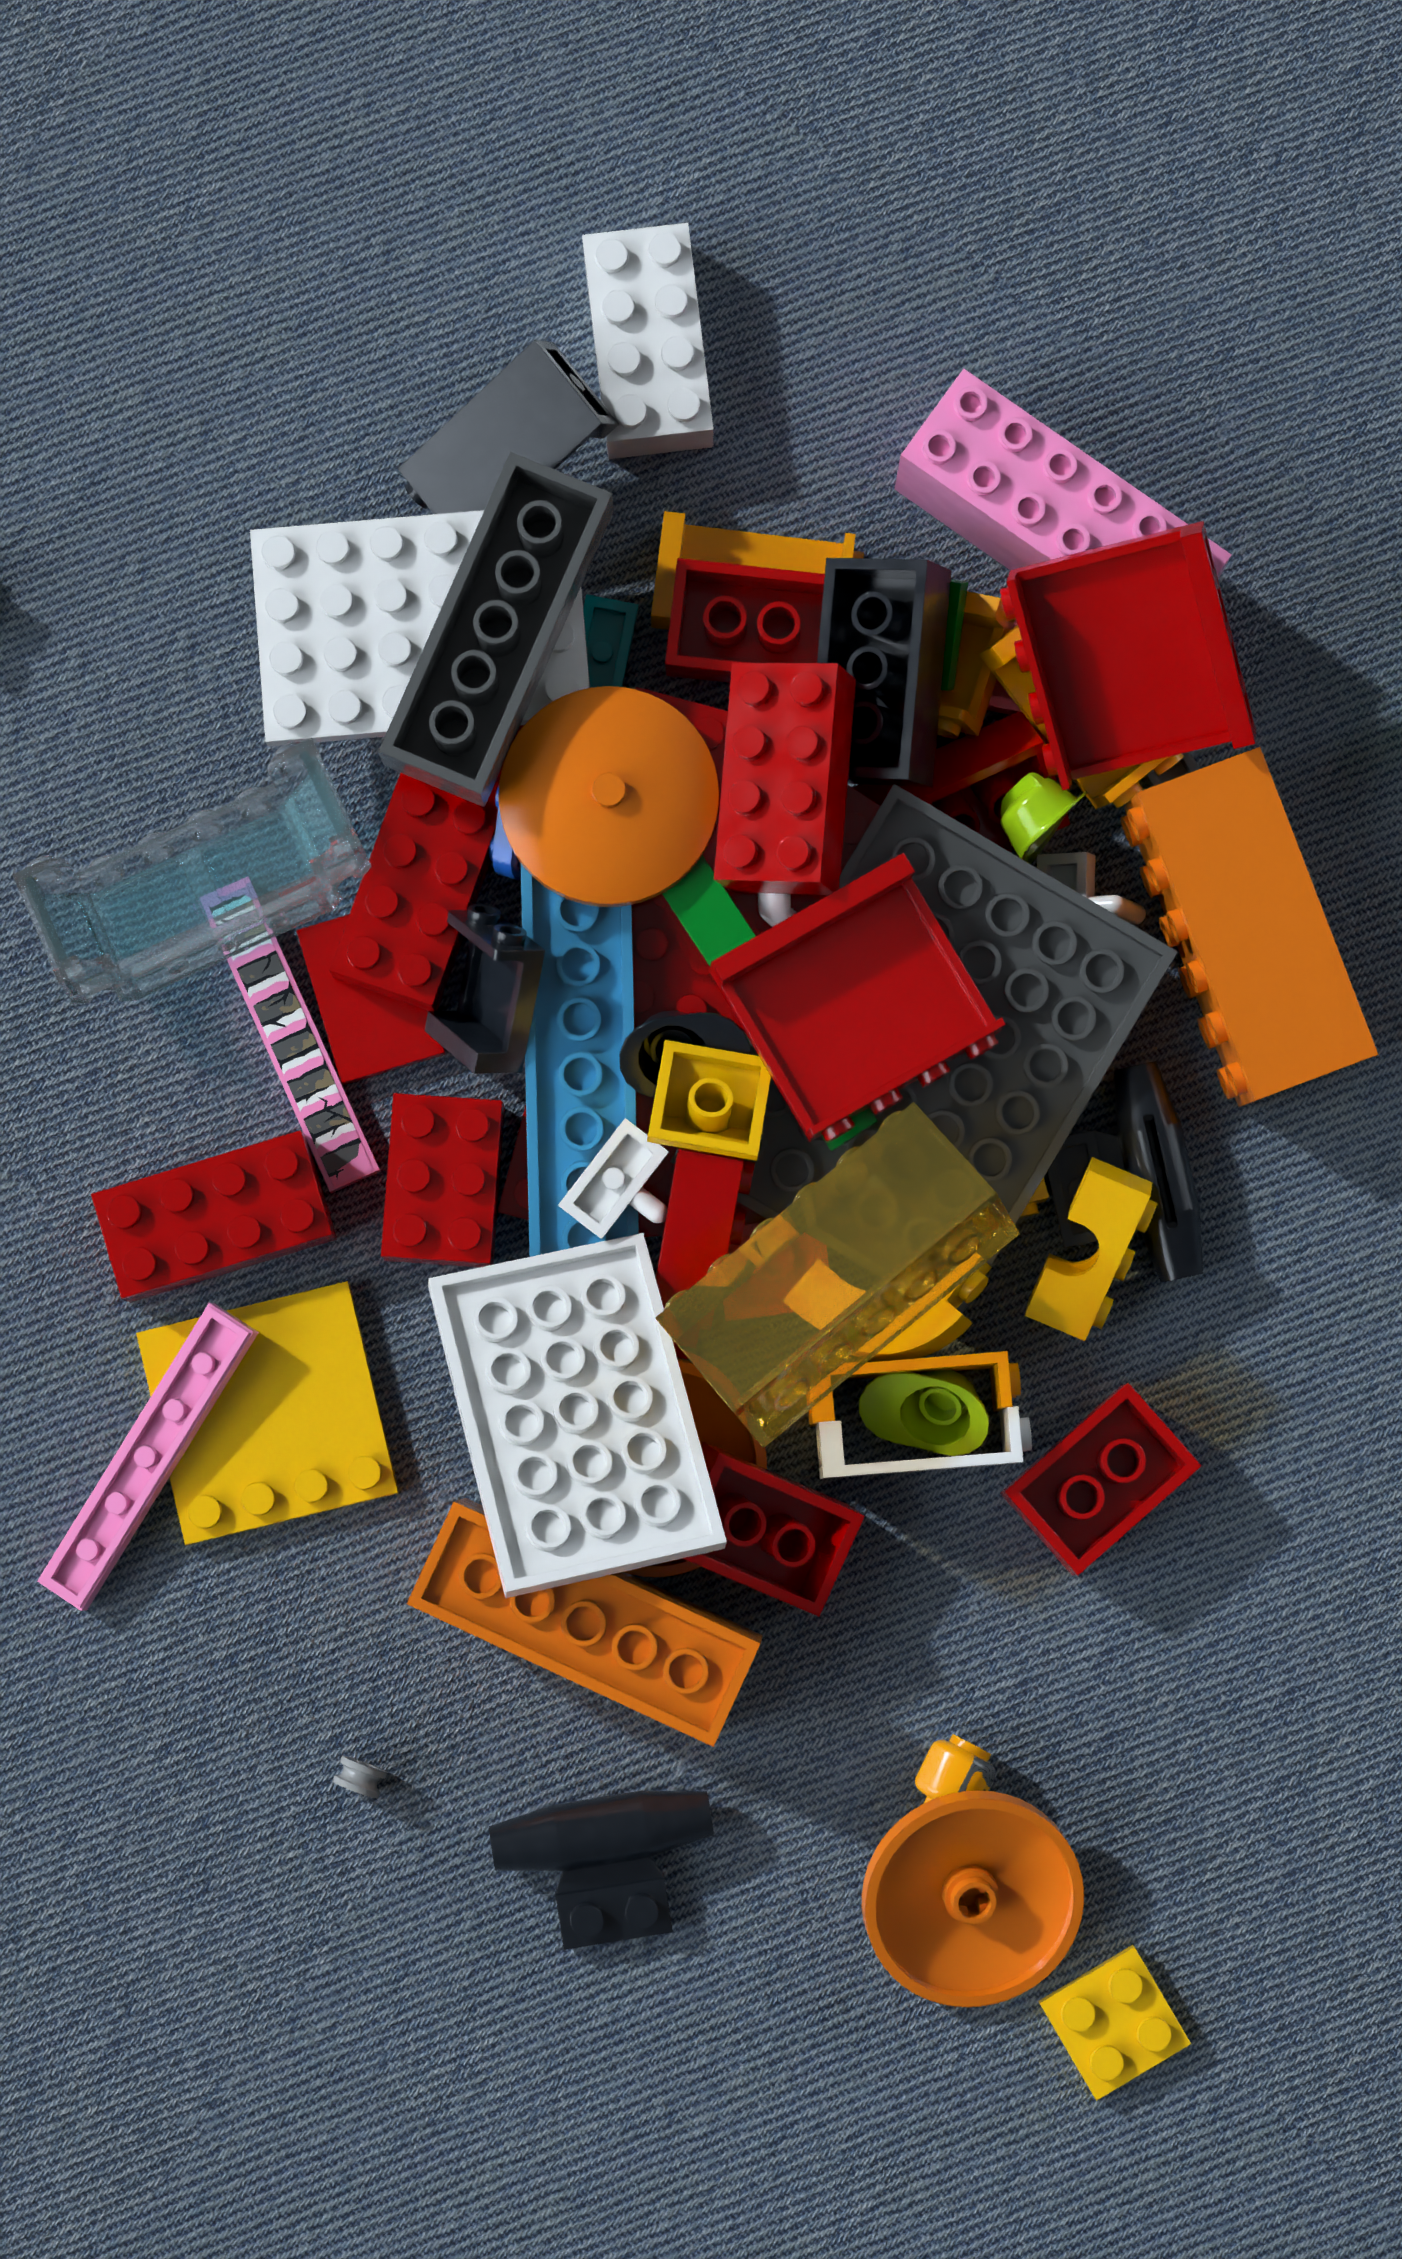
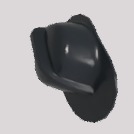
[619,1010,751,1098]

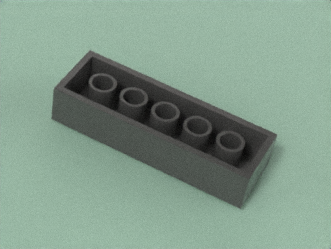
[378,451,614,807]

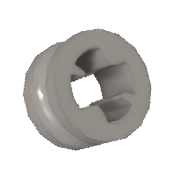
[332,1755,388,1799]

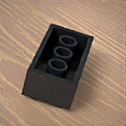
[817,558,952,787]

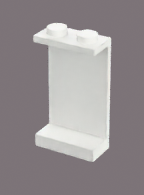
[815,1406,1032,1479]

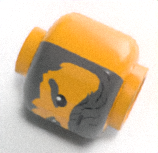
[915,1734,996,1804]

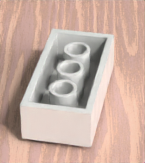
[582,223,713,459]

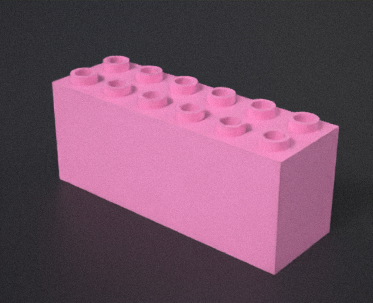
[894,369,1231,580]

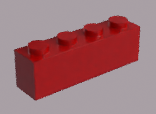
[656,1147,755,1363]

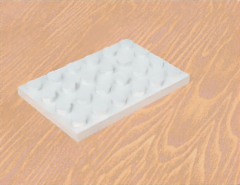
[250,510,590,746]
[428,1233,727,1598]

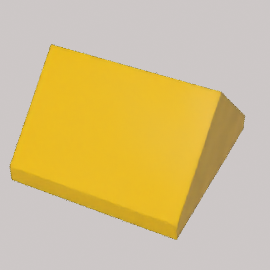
[647,1040,771,1161]

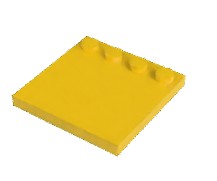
[136,1281,399,1545]

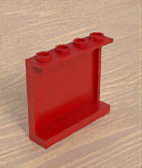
[1000,521,1256,791]
[709,852,1006,1143]

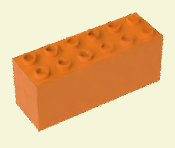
[1120,747,1379,1107]
[407,1498,763,1747]

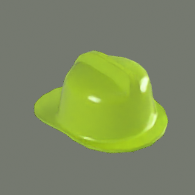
[1000,772,1088,864]
[859,1370,989,1456]

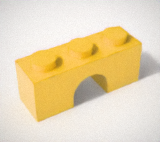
[1024,1157,1157,1341]

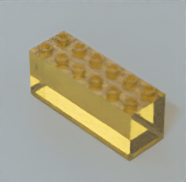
[655,1102,1020,1448]

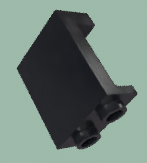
[425,904,545,1074]

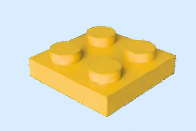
[1038,1945,1191,2101]

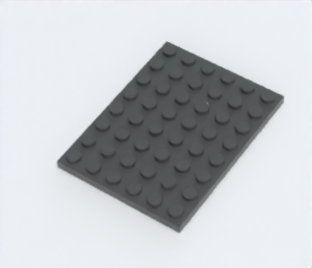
[670,784,1177,1313]

